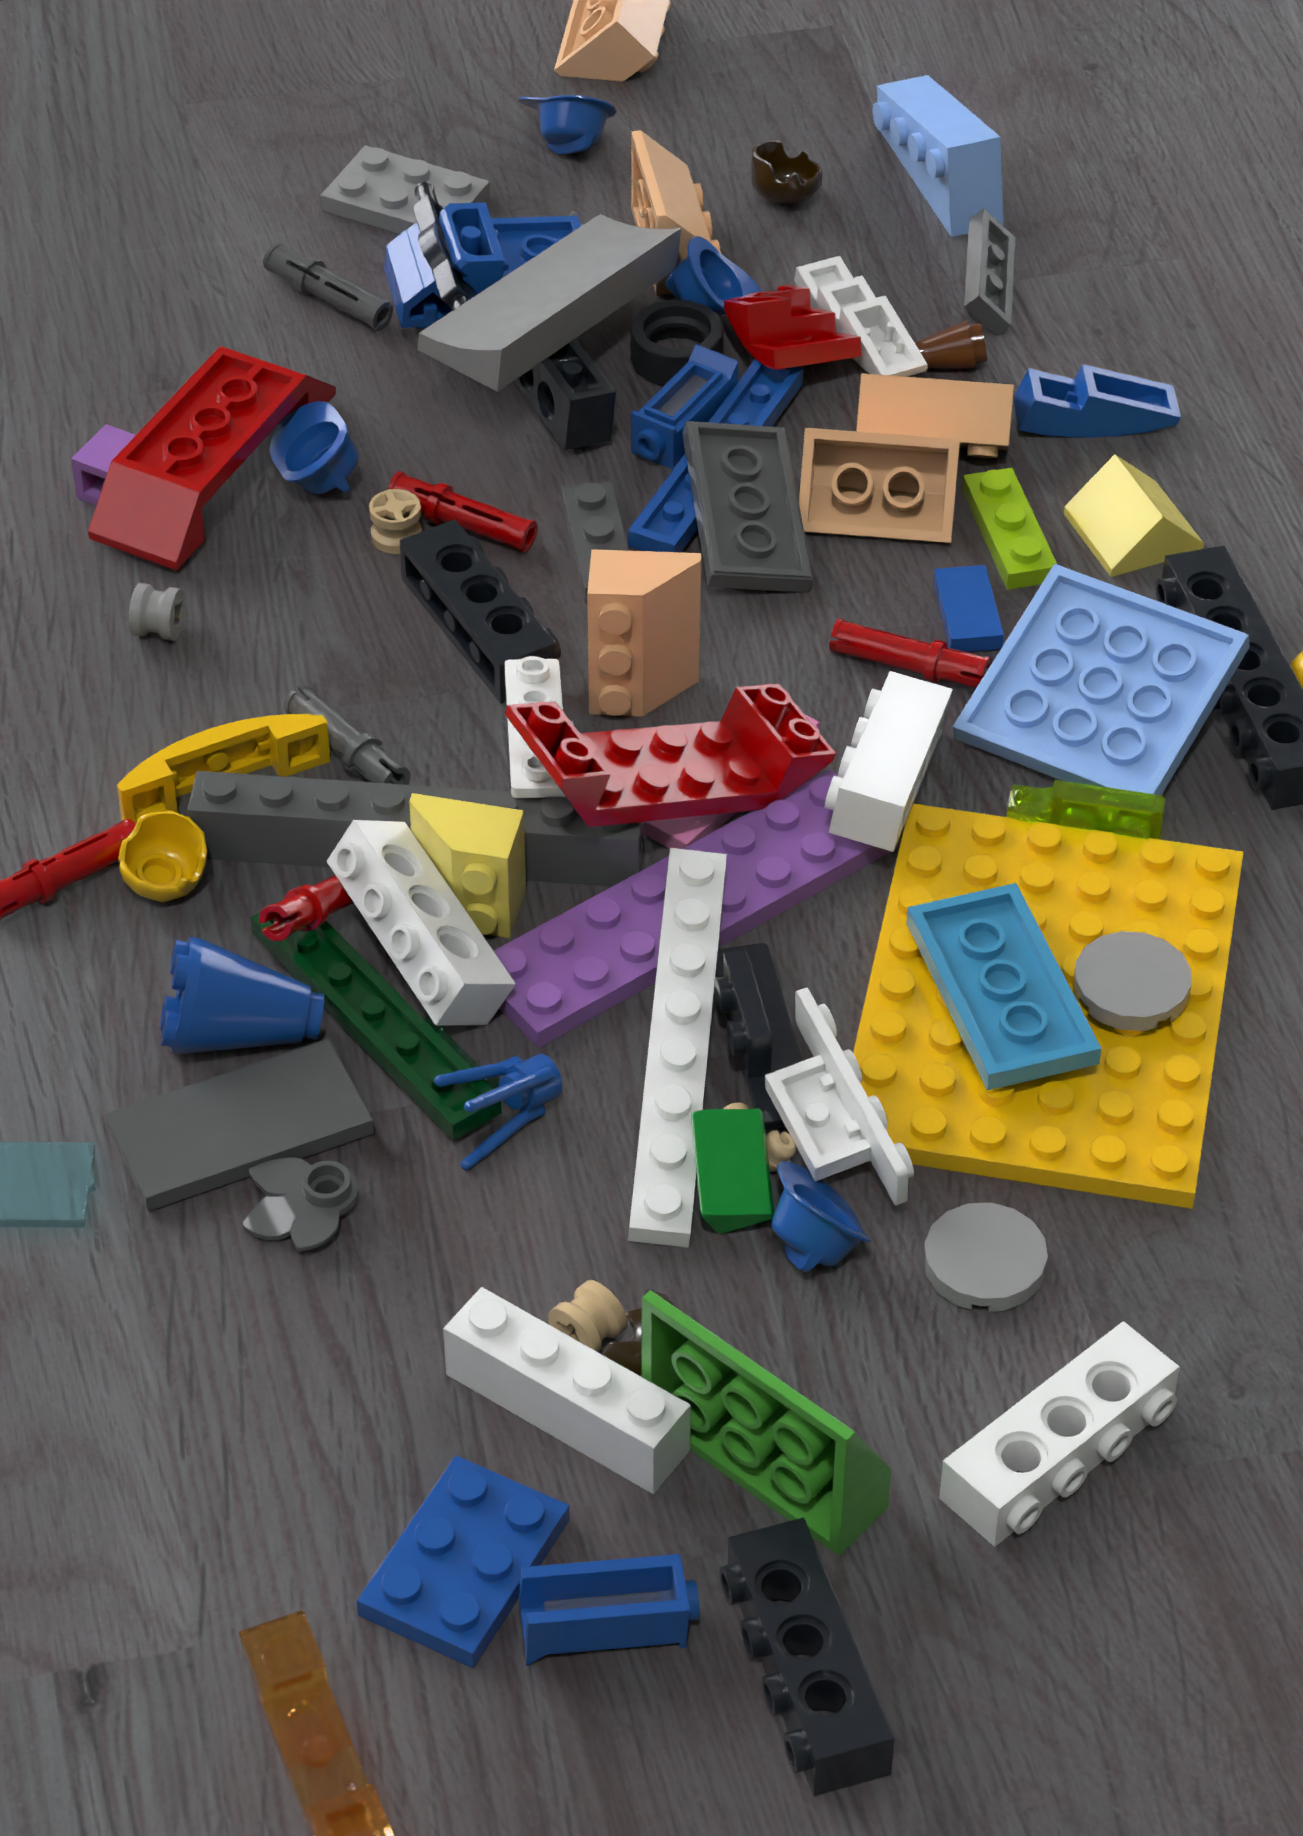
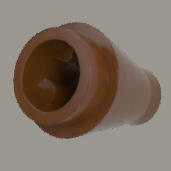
[914,320,987,369]

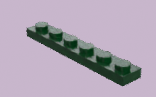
[250,899,502,1141]

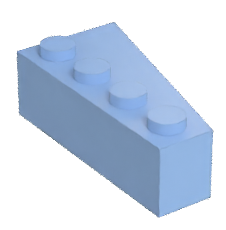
[872,75,1004,237]

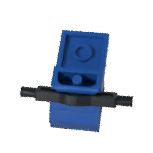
[384,182,581,329]

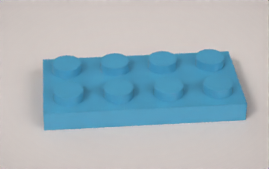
[906,883,1101,1090]

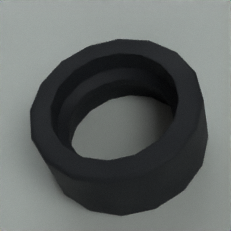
[630,299,724,386]

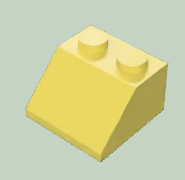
[409,793,526,938]

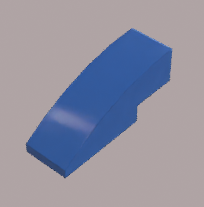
[1013,364,1181,438]

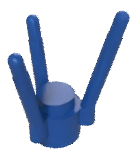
[434,1054,563,1170]

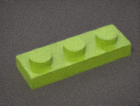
[962,468,1058,590]

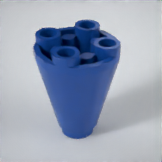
[159,937,324,1054]

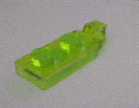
[1007,780,1166,840]

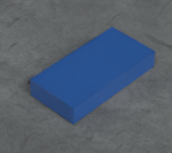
[933,565,1004,652]

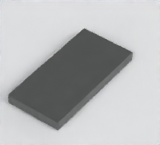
[682,421,813,592]
[105,1039,374,1211]

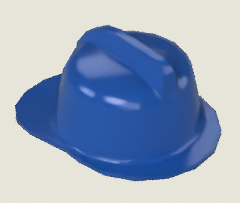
[518,95,617,155]
[666,236,763,316]
[269,401,359,495]
[771,1161,872,1272]

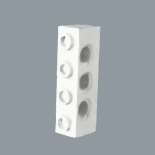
[327,820,516,1026]
[939,1321,1180,1547]

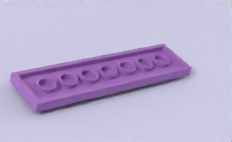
[494,769,900,1048]

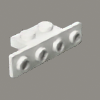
[505,656,573,798]
[765,987,914,1206]

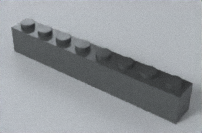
[187,771,644,886]

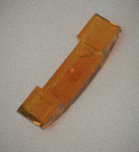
[239,1610,394,1836]

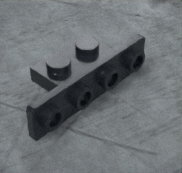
[714,943,803,1130]

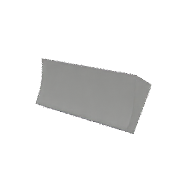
[417,214,681,392]

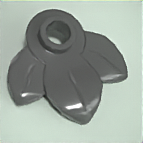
[243,1157,358,1251]

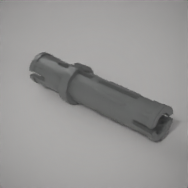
[263,242,393,331]
[284,685,411,785]

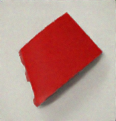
[724,284,862,370]

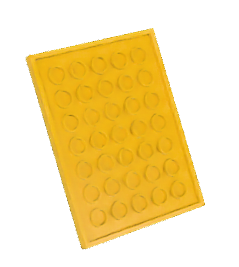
[853,804,1243,1209]

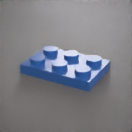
[356,1455,570,1669]

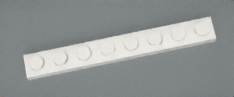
[628,848,727,1248]

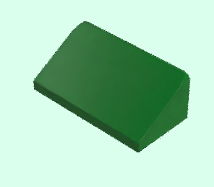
[691,1109,775,1235]

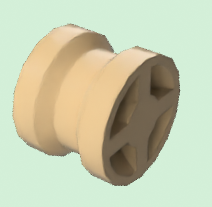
[369,489,422,554]
[548,1280,628,1352]

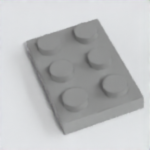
[320,145,490,234]

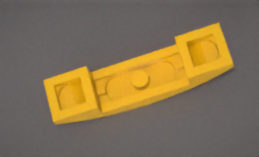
[117,714,331,824]

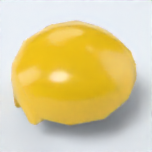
[118,810,208,903]

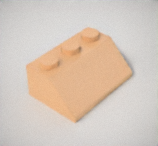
[554,0,671,82]
[631,130,721,295]
[856,373,1014,458]
[799,428,960,543]
[587,549,701,717]

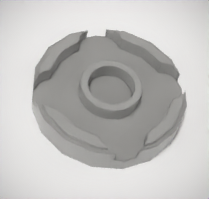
[1074,931,1191,1031]
[924,1203,1048,1312]

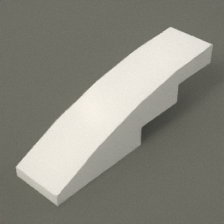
[794,256,928,377]

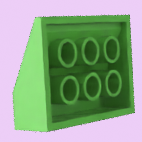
[642,1290,891,1556]

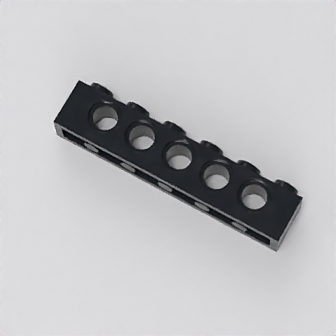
[1156,545,1303,810]

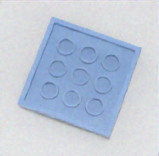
[952,564,1250,815]

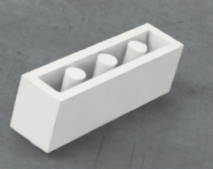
[824,671,953,852]
[443,1287,691,1494]

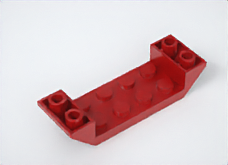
[88,346,336,570]
[505,684,836,827]

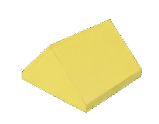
[1064,454,1204,577]

